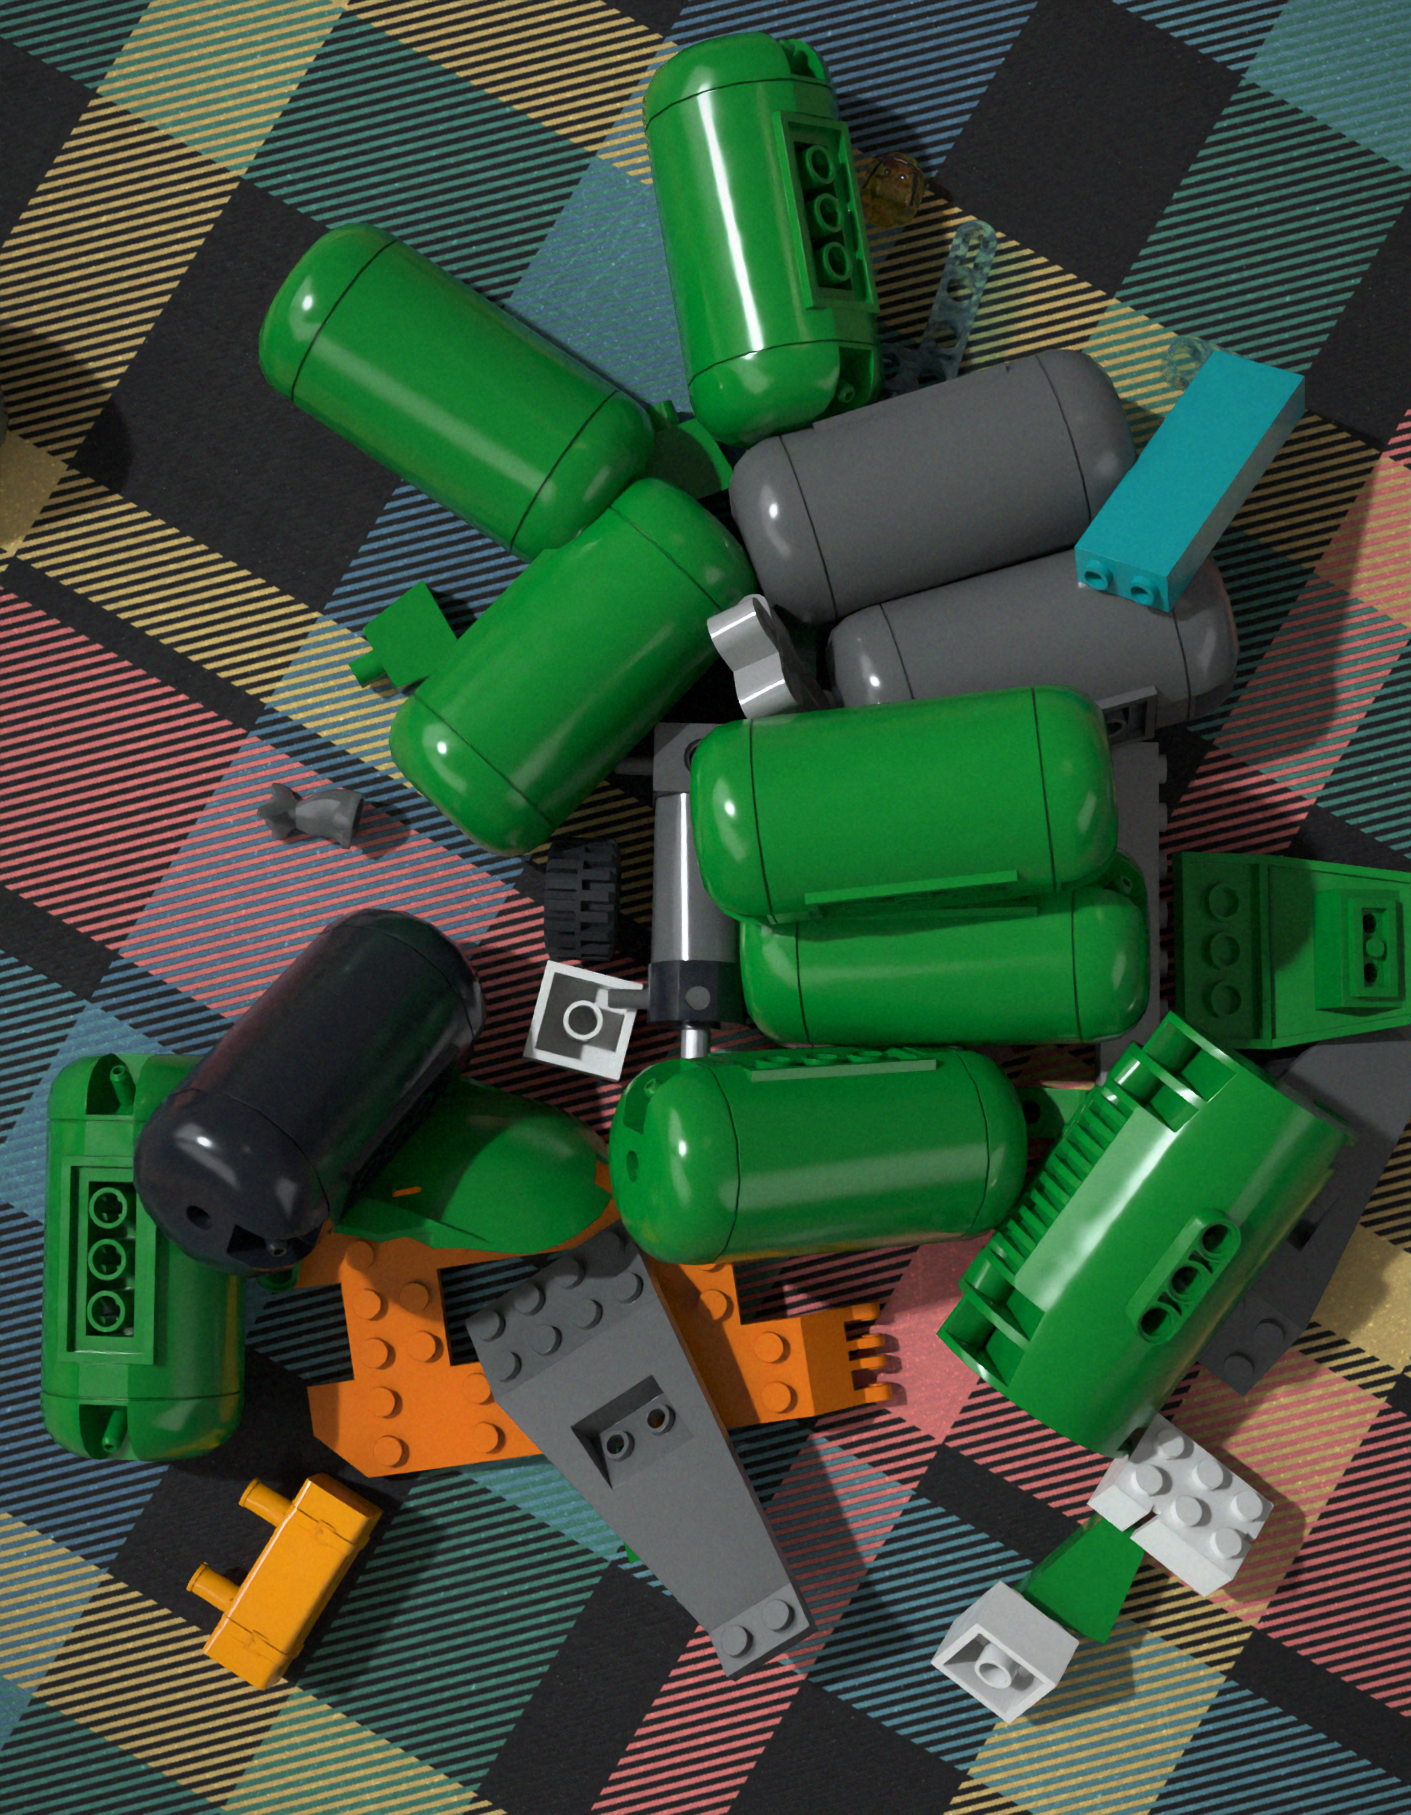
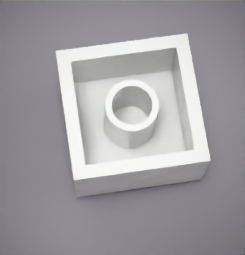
[522,960,643,1083]
[930,1580,1080,1724]

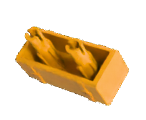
[186,1472,383,1691]

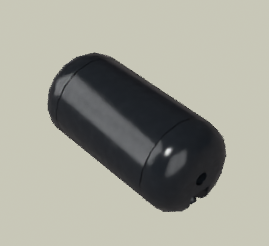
[133,908,487,1279]

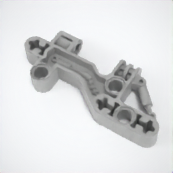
[707,594,837,720]

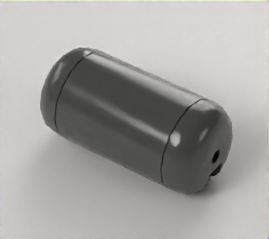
[729,349,1137,631]
[825,547,1240,750]

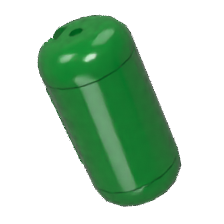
[642,31,885,450]
[259,223,656,565]
[388,474,761,857]
[690,683,1119,925]
[740,846,1151,1048]
[608,1046,1029,1265]
[40,1053,246,1462]

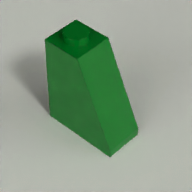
[1013,1512,1145,1645]

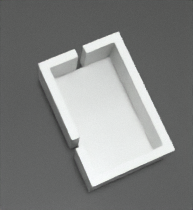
[1087,1413,1274,1597]

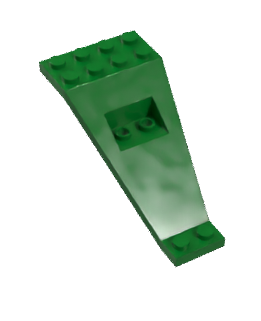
[1172,852,1411,1050]

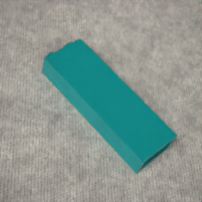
[1075,350,1305,612]

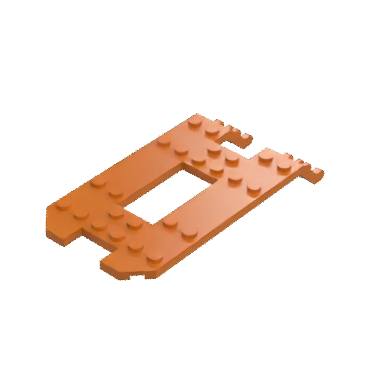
[293,1143,893,1478]

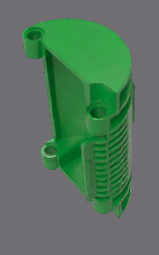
[936,1010,1361,1459]

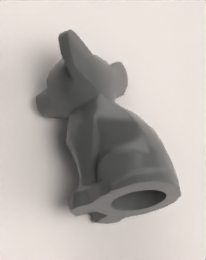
[257,783,365,850]

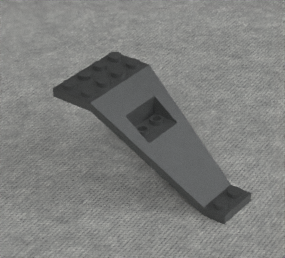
[1143,1024,1411,1397]
[464,1218,819,1682]

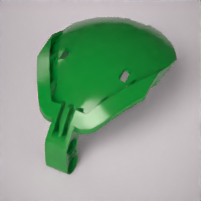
[256,1076,613,1293]

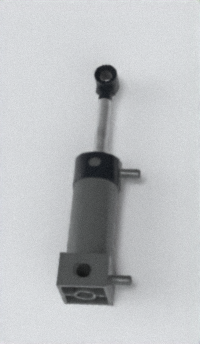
[608,722,746,1058]

